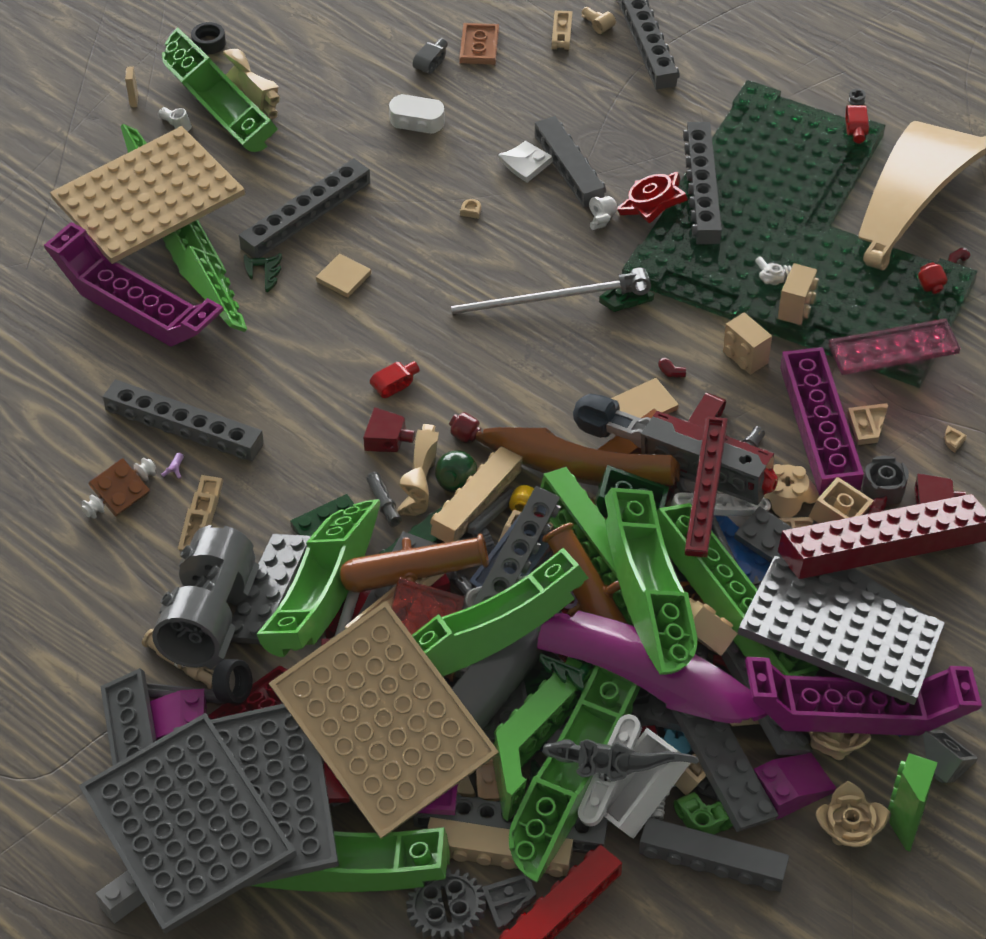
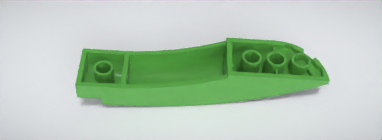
[162,27,278,152]
[605,488,697,675]
[257,499,380,657]

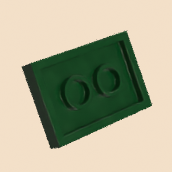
[290,494,354,536]

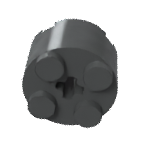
[862,456,909,505]

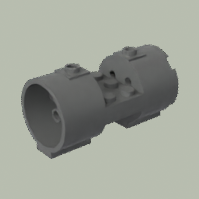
[152,525,260,670]

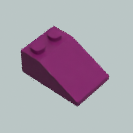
[150,689,207,740]
[754,753,837,820]

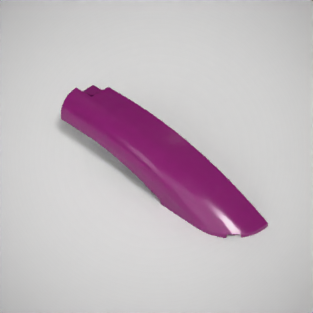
[537,611,768,723]

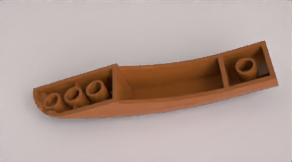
[475,427,681,486]

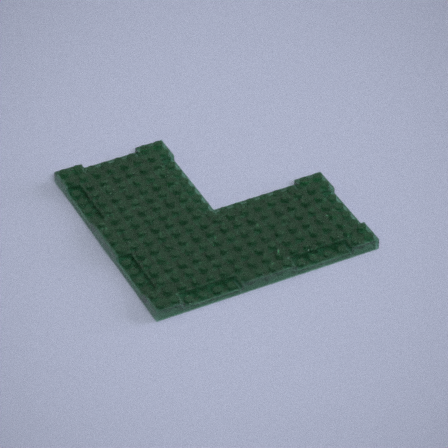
[622,80,978,388]

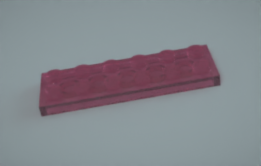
[828,319,961,375]

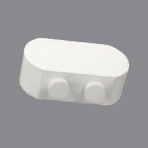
[389,94,445,134]

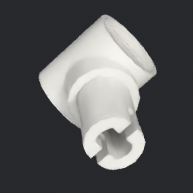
[158,107,192,132]

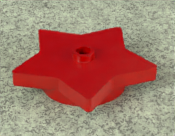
[617,172,688,223]

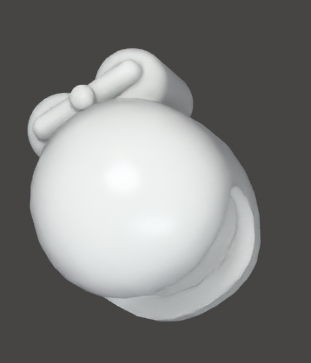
[589,196,617,230]

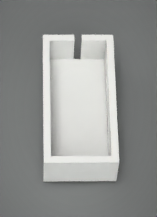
[604,728,690,839]

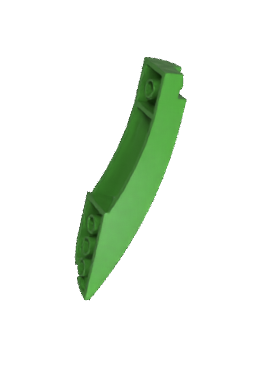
[412,548,588,677]
[509,665,641,883]
[252,827,450,892]

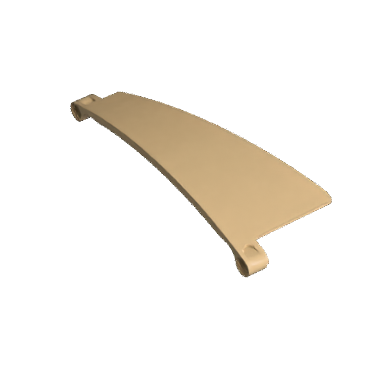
[859,121,986,270]

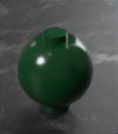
[435,450,477,493]

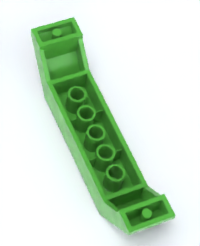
[492,657,595,822]

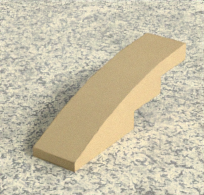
[178,475,223,551]

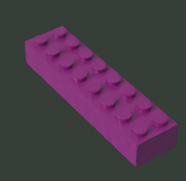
[780,347,864,495]

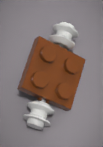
[81,458,156,519]

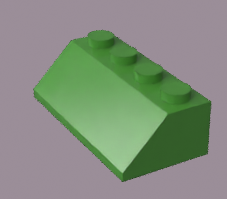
[888,753,938,851]

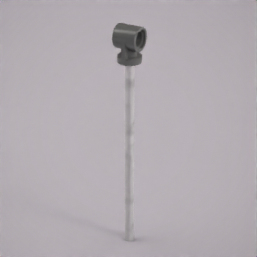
[451,268,651,314]

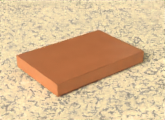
[459,23,499,65]

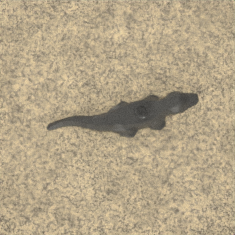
[543,739,699,781]

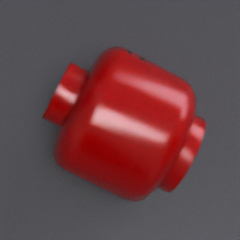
[918,262,948,294]

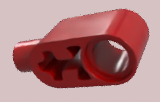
[845,105,869,143]
[370,361,420,398]

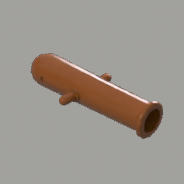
[542,523,629,625]
[340,533,489,593]

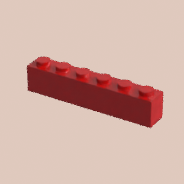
[499,845,622,939]

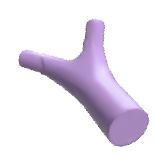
[161,453,184,479]

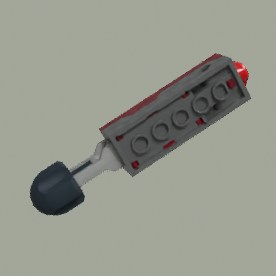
[573,394,778,506]

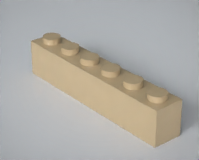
[430,446,523,542]
[428,817,573,877]

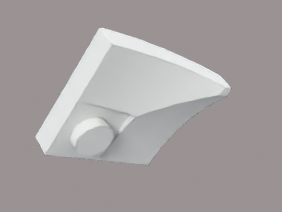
[498,141,553,183]

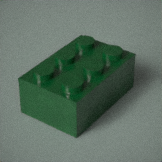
[594,465,669,518]

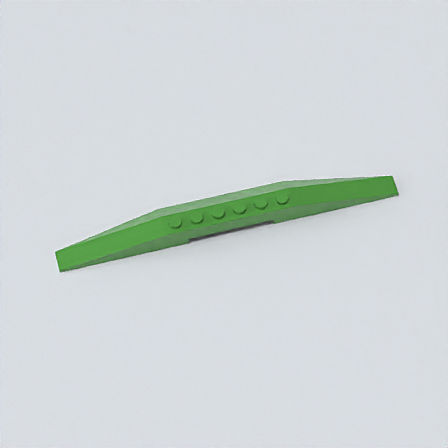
[121,124,247,332]

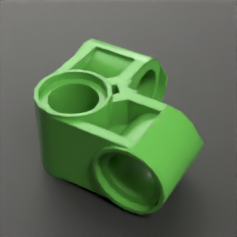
[674,792,733,835]

